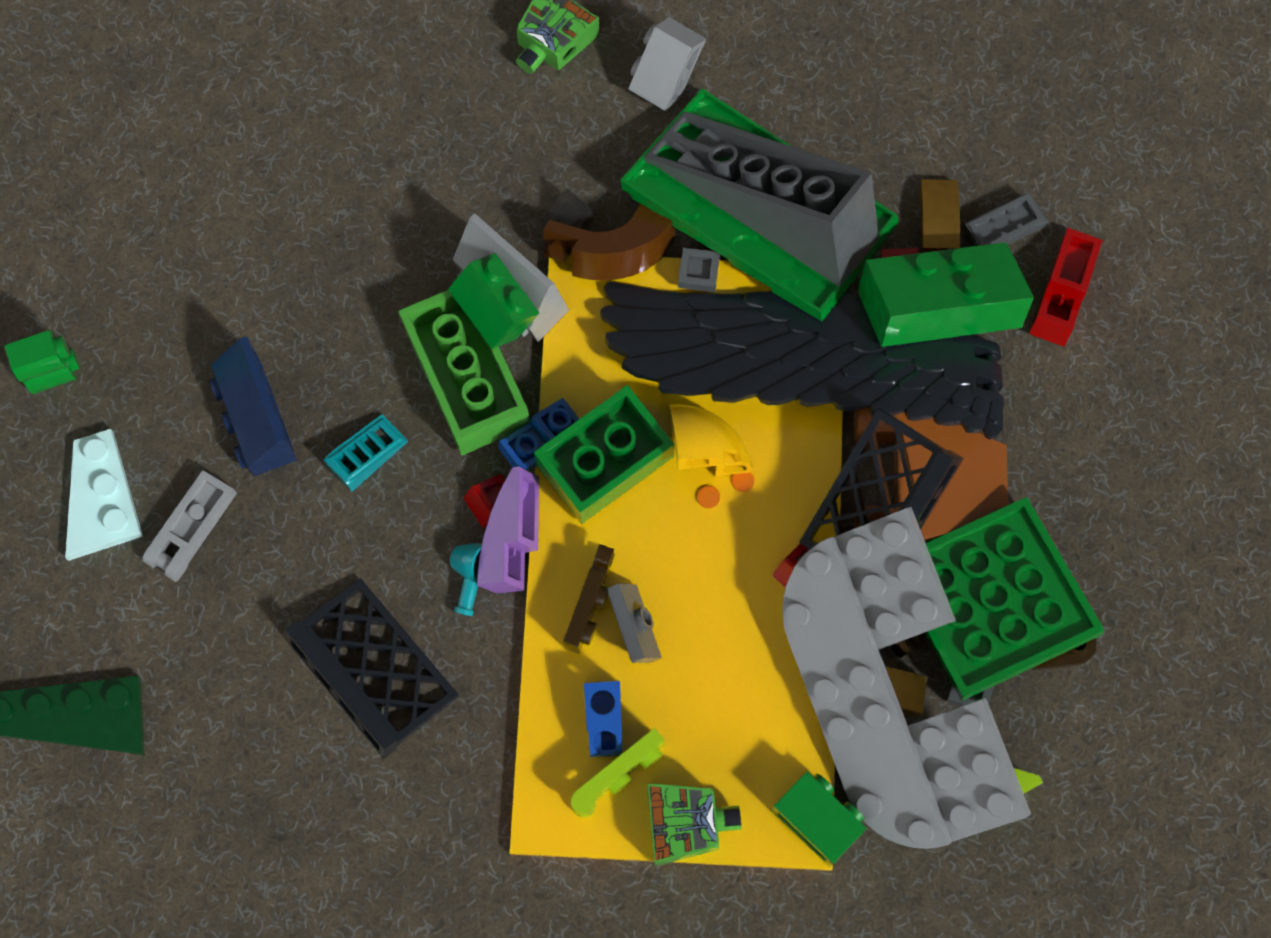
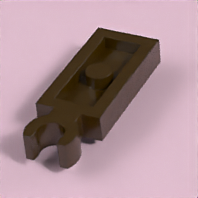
[563,544,615,654]

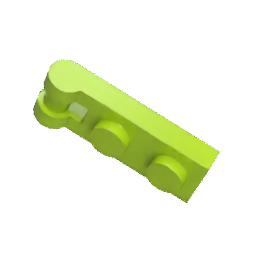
[571,728,665,818]

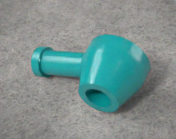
[450,543,482,616]

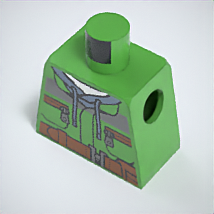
[516,0,600,74]
[648,784,741,866]

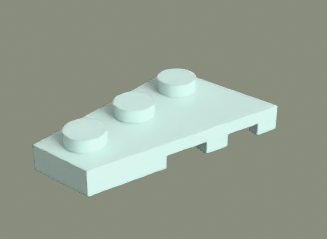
[65,429,143,561]

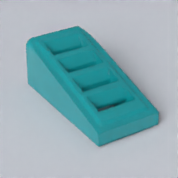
[323,414,408,492]

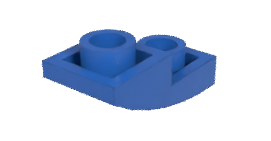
[498,398,579,471]

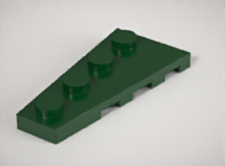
[0,676,145,756]

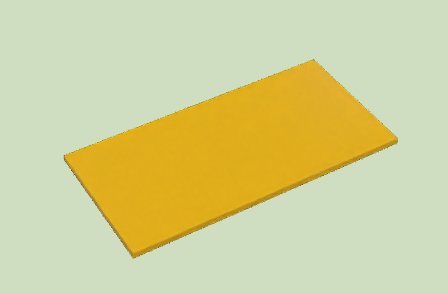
[510,257,843,871]

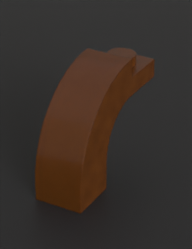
[543,204,675,280]

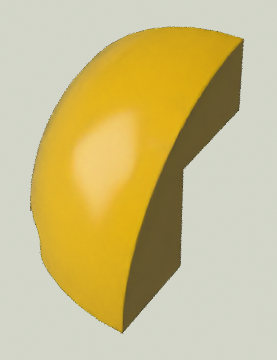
[668,404,753,477]

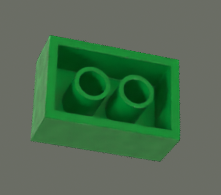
[533,385,675,524]

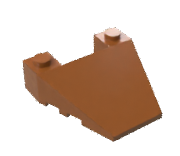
[854,408,1008,543]

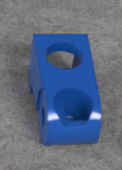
[584,681,622,758]

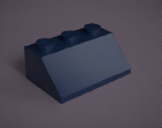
[209,336,297,477]

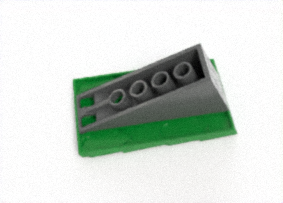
[620,88,898,321]

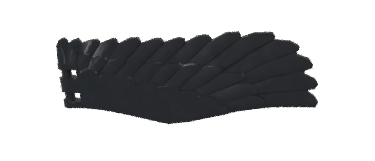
[600,281,1004,440]

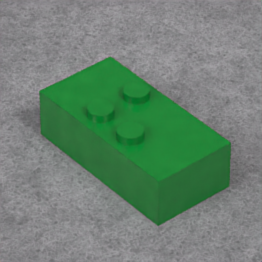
[857,242,1034,347]

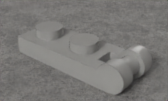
[142,470,237,582]

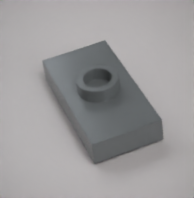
[963,191,1048,246]
[607,583,662,663]

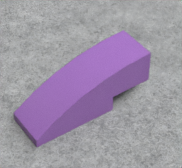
[477,467,539,593]

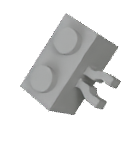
[628,17,706,111]

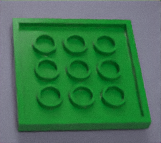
[924,497,1105,701]

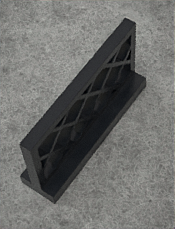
[799,409,964,549]
[285,578,459,759]

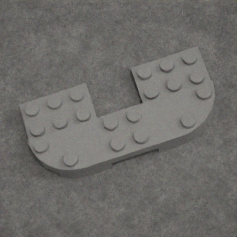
[782,507,1031,849]

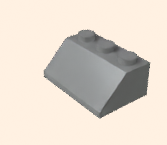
[453,213,569,342]

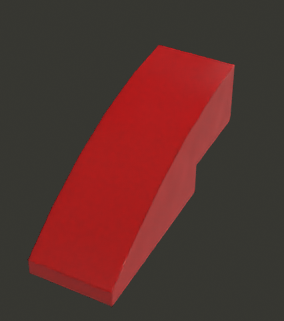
[1029,227,1103,347]

